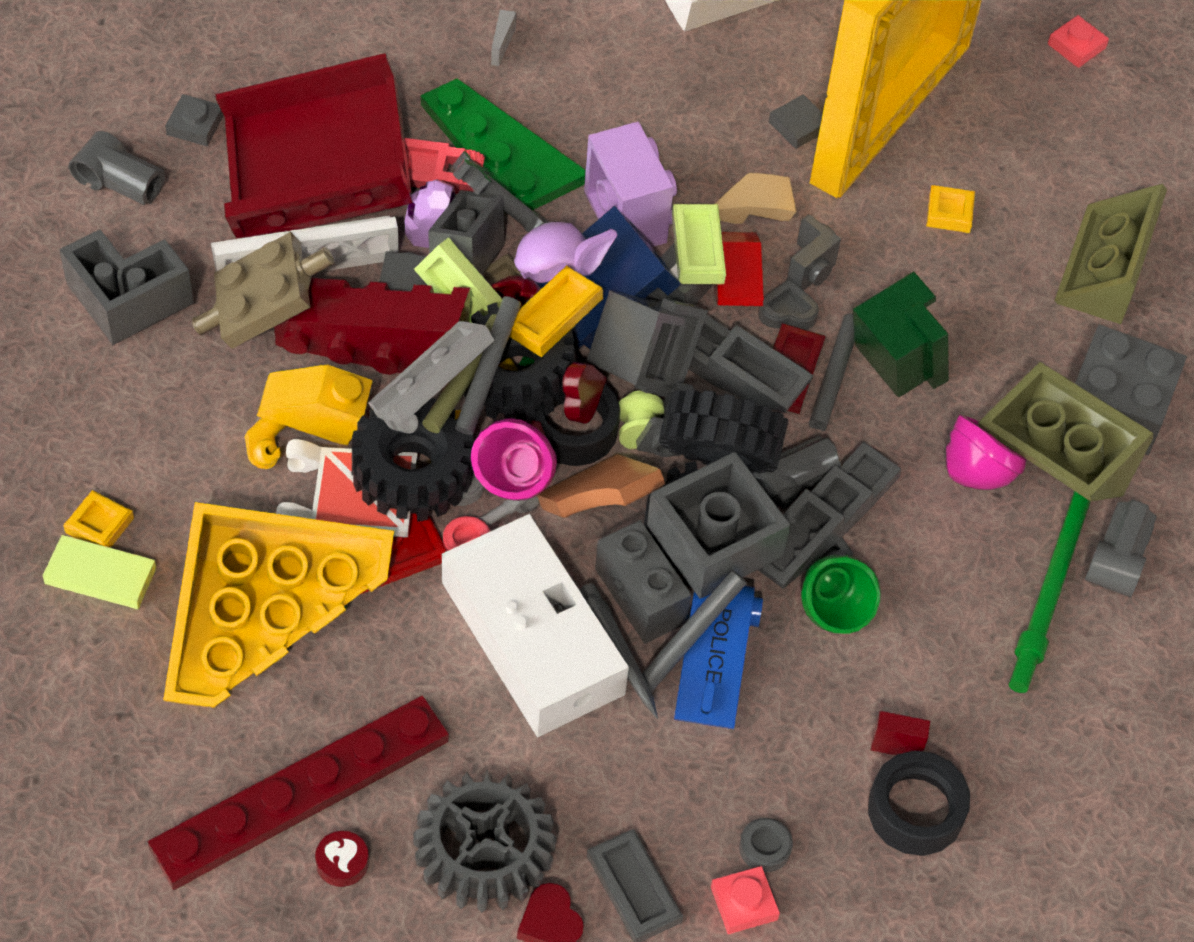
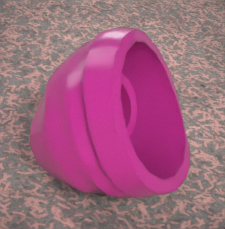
[946,414,1026,490]
[471,418,557,501]

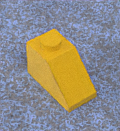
[257,364,373,445]

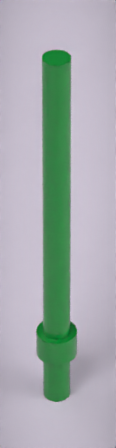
[1009,491,1091,693]

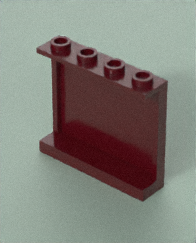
[215,53,413,239]

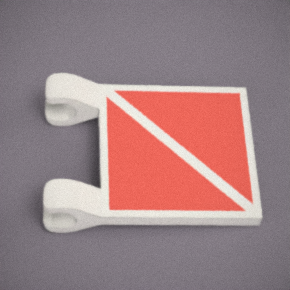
[276,439,418,537]

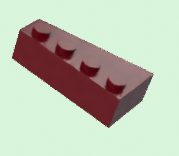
[274,278,470,375]

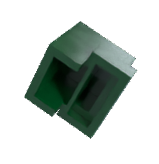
[853,271,949,397]

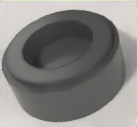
[739,818,793,872]

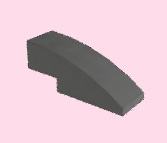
[688,315,813,413]

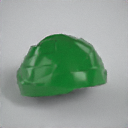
[801,555,881,634]

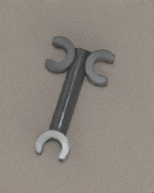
[452,151,549,232]

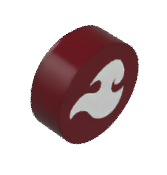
[315,831,369,887]

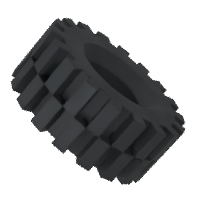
[463,299,576,421]
[658,389,788,473]
[351,398,474,522]

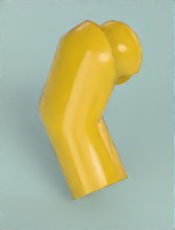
[245,418,286,469]

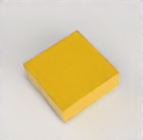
[926,185,975,233]
[63,490,134,548]

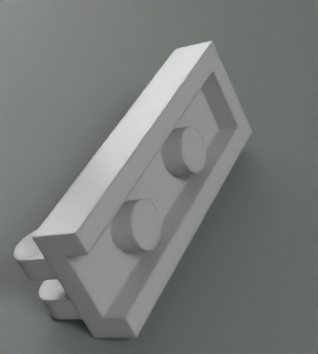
[368,321,495,433]

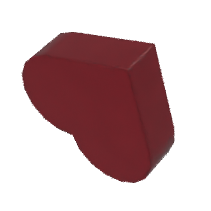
[563,362,607,424]
[517,883,584,942]

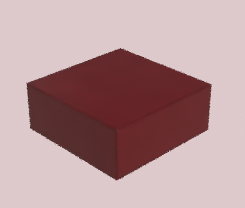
[870,710,931,755]

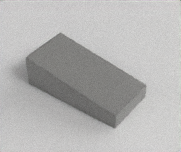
[491,10,516,66]

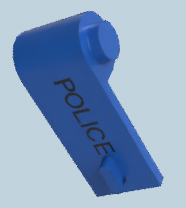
[674,585,763,730]

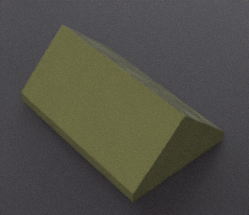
[1054,183,1167,324]
[978,362,1153,502]

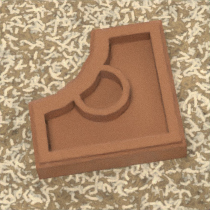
[537,454,665,518]

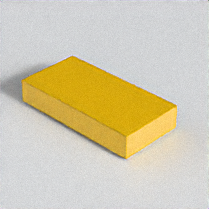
[509,265,603,357]

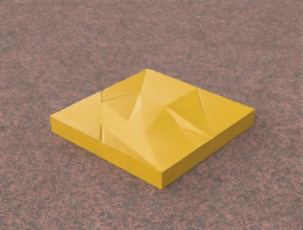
[810,0,982,198]

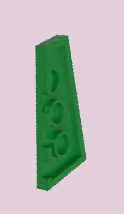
[420,78,586,211]

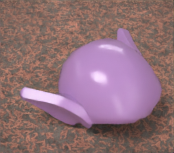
[514,222,617,283]

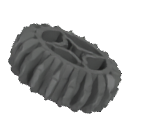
[413,770,556,913]

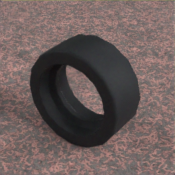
[531,383,620,466]
[868,750,970,856]

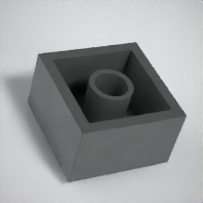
[1075,324,1187,456]
[647,452,790,599]

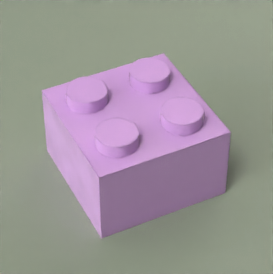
[584,121,677,247]

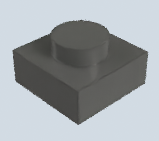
[165,94,224,146]

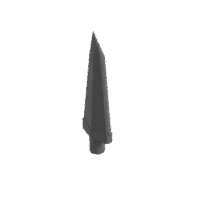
[579,583,658,719]

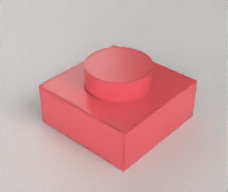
[1048,15,1109,68]
[711,866,780,934]

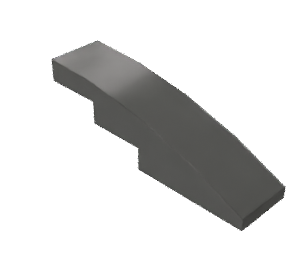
[758,442,901,589]

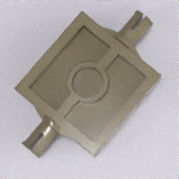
[192,232,335,349]

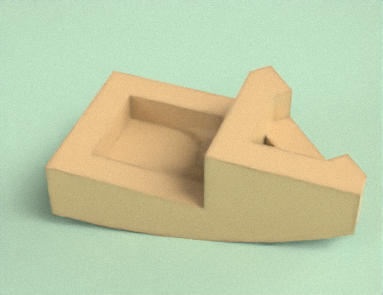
[715,173,796,224]

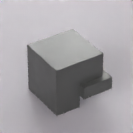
[586,290,708,397]

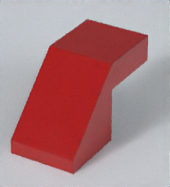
[714,232,764,306]

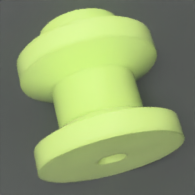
[618,390,664,449]

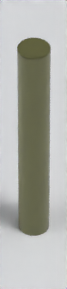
[422,314,497,433]

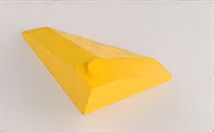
[163,502,394,708]

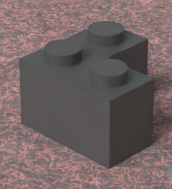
[59,229,194,345]

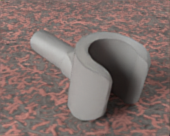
[479,496,539,526]

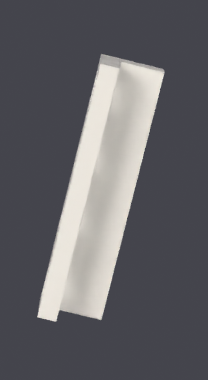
[211,215,398,272]

